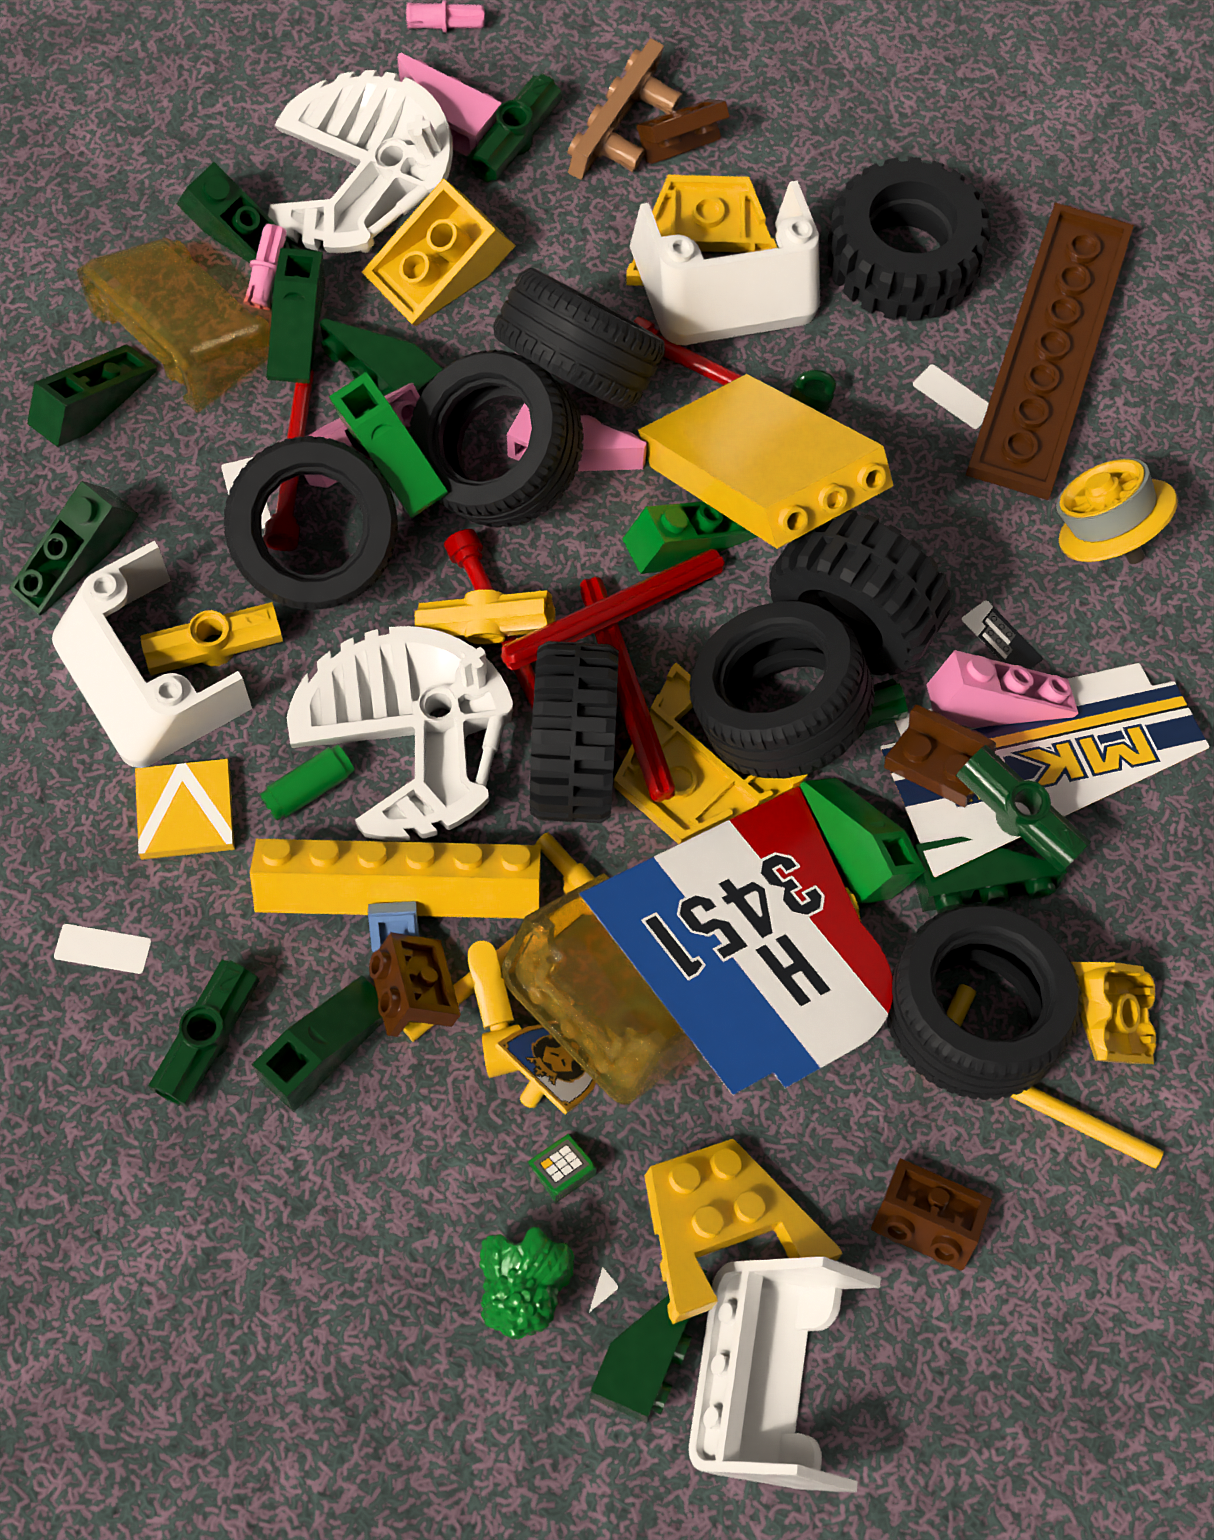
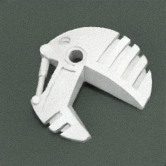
[268,70,453,253]
[287,626,513,841]

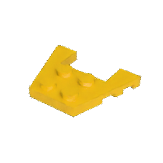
[626,175,778,286]
[613,663,808,844]
[644,1139,843,1324]

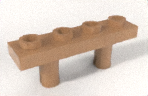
[567,38,682,180]

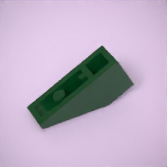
[27,344,157,447]

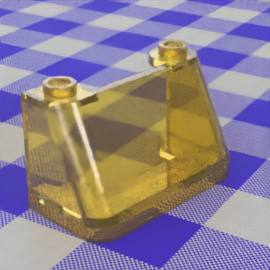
[77,237,271,413]
[502,873,696,1105]

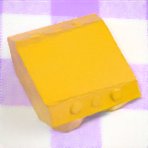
[1070,962,1156,1064]

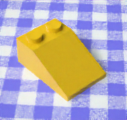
[362,178,516,327]

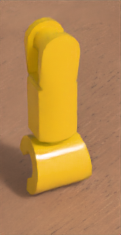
[468,941,522,1078]

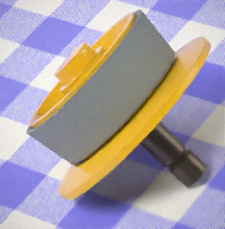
[1056,458,1178,564]

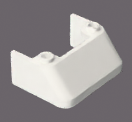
[630,181,820,345]
[52,541,252,768]
[689,1257,881,1492]

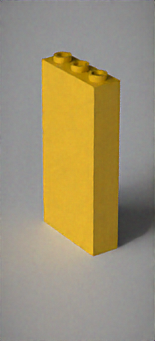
[638,374,894,549]

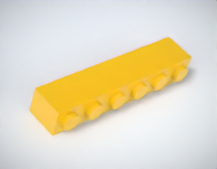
[250,839,541,919]

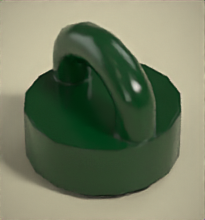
[789,370,837,413]

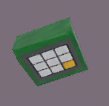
[528,1134,596,1203]

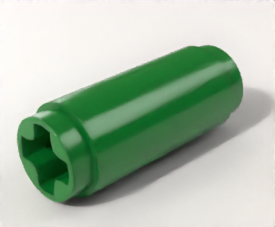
[259,744,355,821]

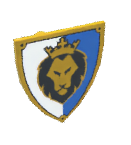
[495,1024,602,1114]

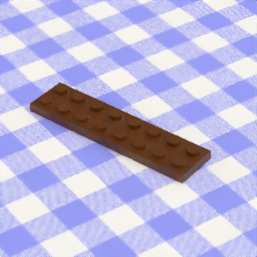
[966,202,1134,500]

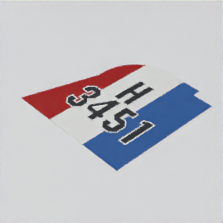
[579,786,893,1095]

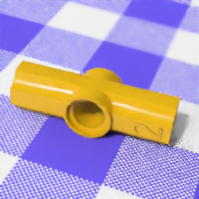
[415,590,555,645]
[140,602,283,675]

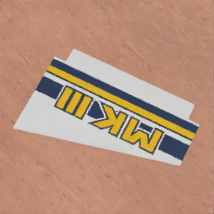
[880,663,1209,877]

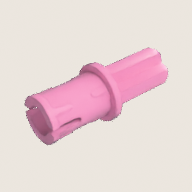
[406,0,485,33]
[244,224,287,310]

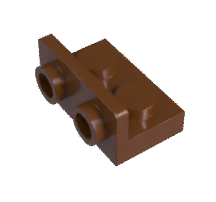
[636,99,730,164]
[884,705,996,808]
[369,932,461,1037]
[871,1158,992,1270]

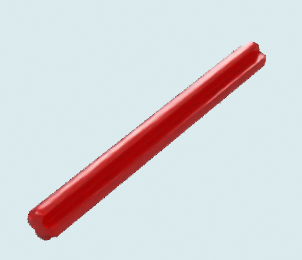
[500,549,725,670]
[580,576,675,802]

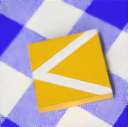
[135,759,235,860]

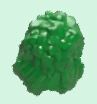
[479,1226,574,1340]

